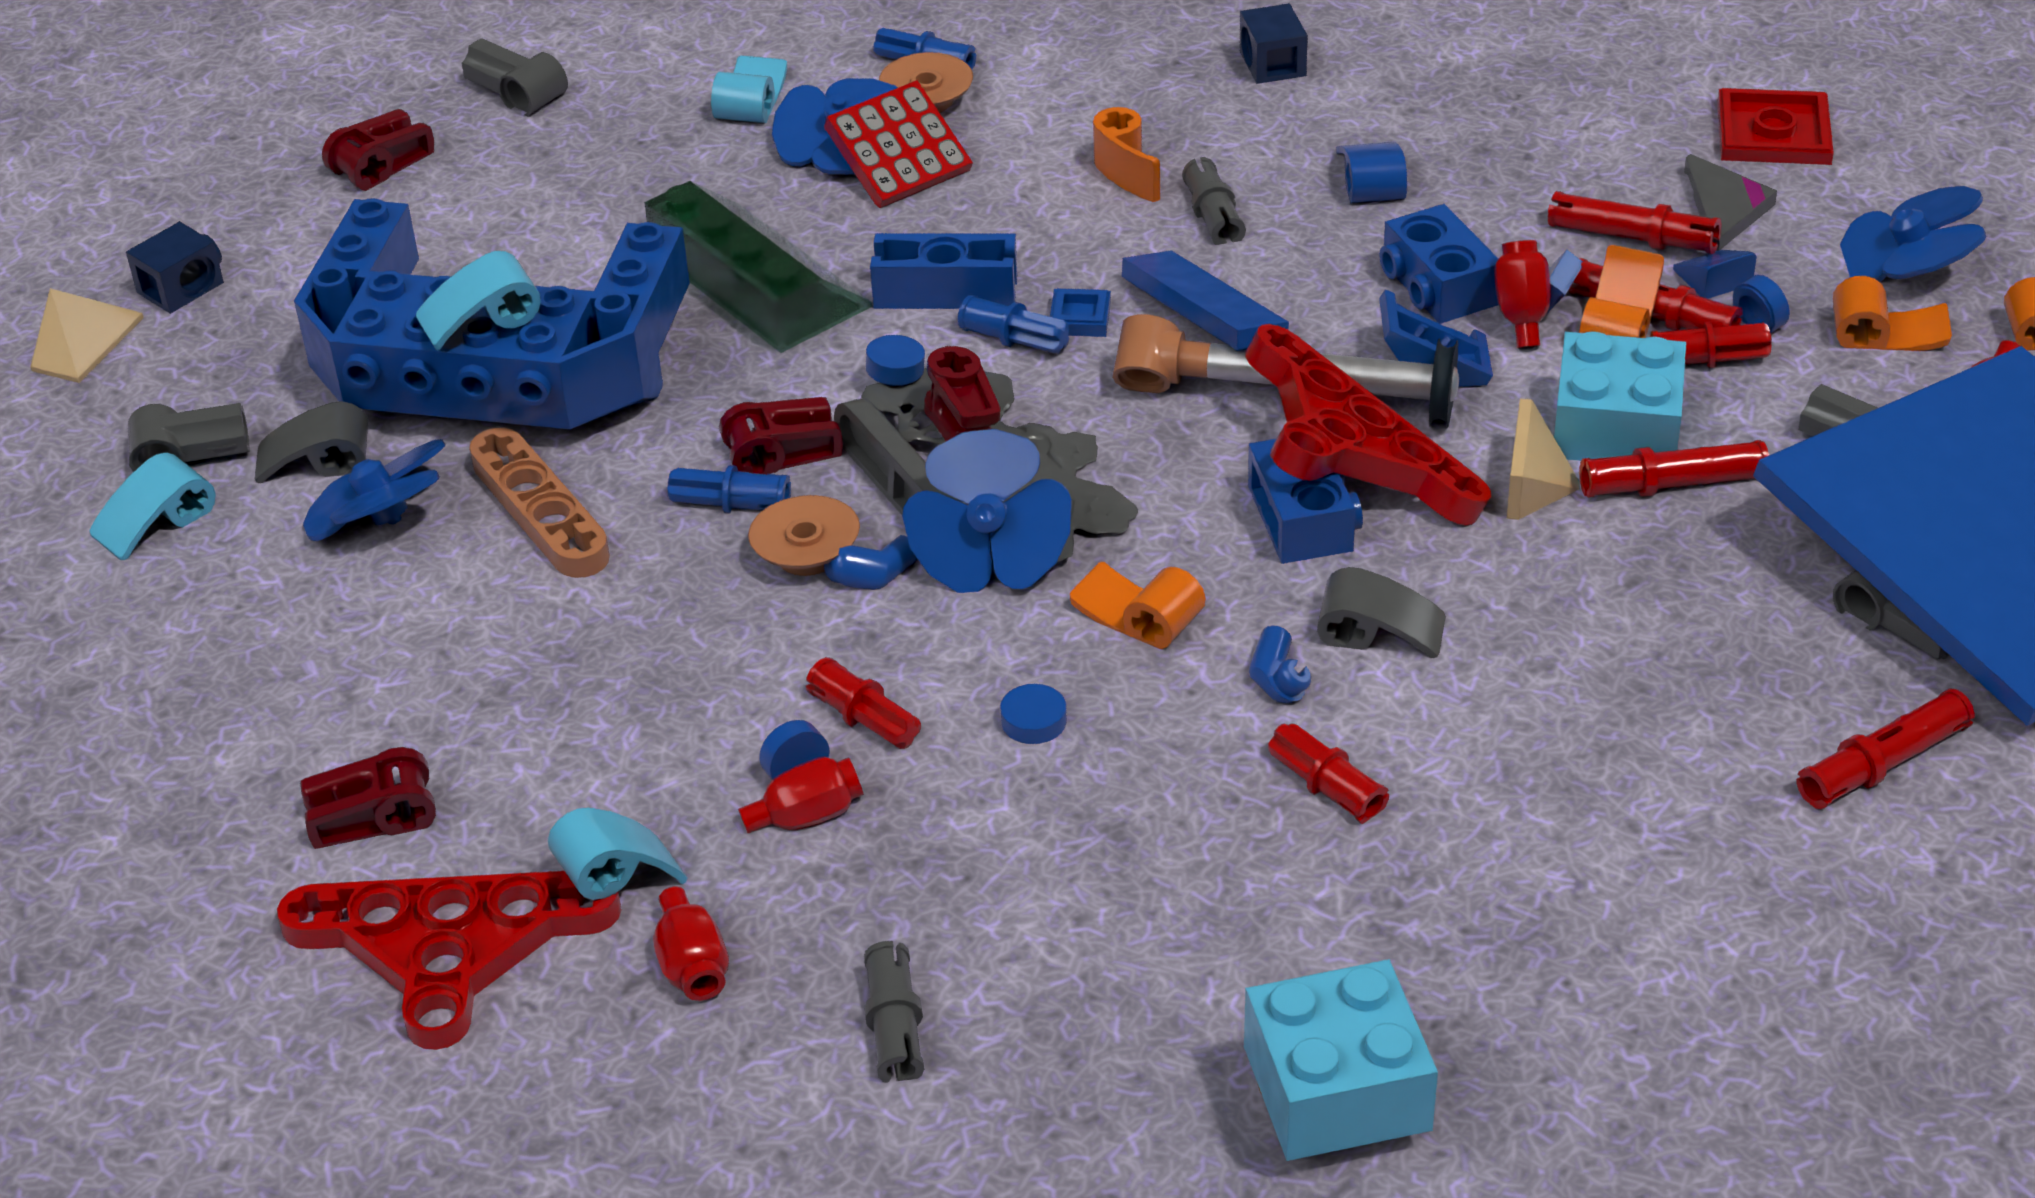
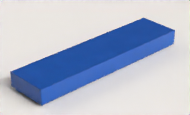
[1122,250,1289,351]

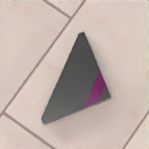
[1684,154,1777,251]

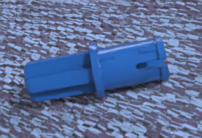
[873,28,977,70]
[958,294,1070,354]
[667,465,791,513]

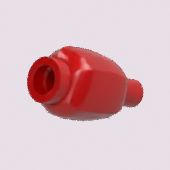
[1494,240,1551,348]
[738,756,864,833]
[653,886,729,1001]

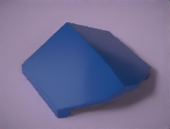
[1379,290,1493,387]

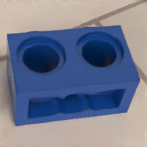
[1379,204,1499,324]
[1248,439,1363,564]

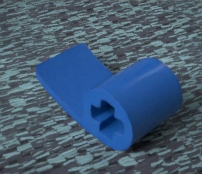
[1336,142,1407,204]

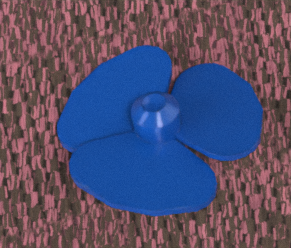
[772,78,898,174]
[1840,186,1986,282]
[902,429,1072,593]
[303,439,445,541]

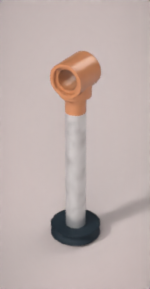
[1112,314,1459,428]

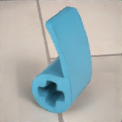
[711,56,787,123]
[416,251,541,351]
[90,453,216,560]
[548,807,688,900]

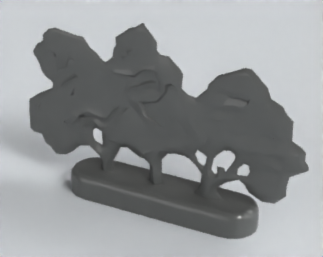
[834,368,1138,562]

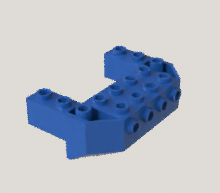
[294,198,690,429]

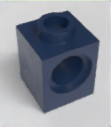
[1240,3,1308,84]
[126,221,224,314]

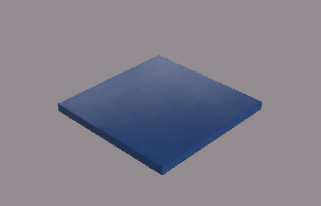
[1753,346,2035,726]

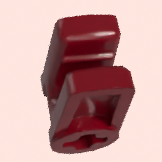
[322,109,434,191]
[924,346,1001,441]
[719,397,843,475]
[300,747,436,849]

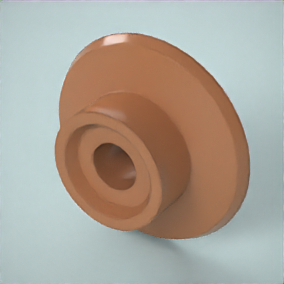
[879,52,973,113]
[748,495,860,576]

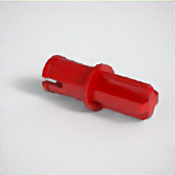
[1650,322,1772,368]
[806,657,921,749]
[1268,724,1389,824]

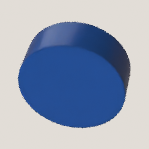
[1733,275,1790,333]
[866,335,925,386]
[1000,684,1067,744]
[759,720,830,780]

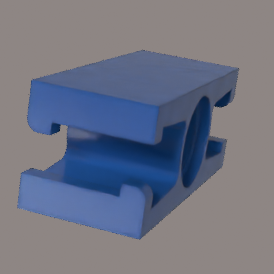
[870,233,1018,309]

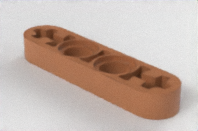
[469,428,610,578]

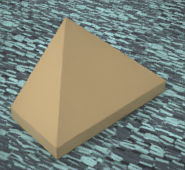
[30,288,144,383]
[1506,398,1580,520]

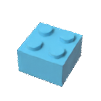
[1554,332,1686,461]
[1244,959,1438,1161]

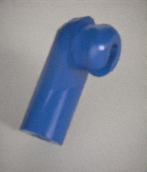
[824,535,918,590]
[1249,625,1311,703]

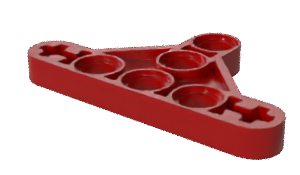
[1245,324,1491,525]
[277,871,622,1050]

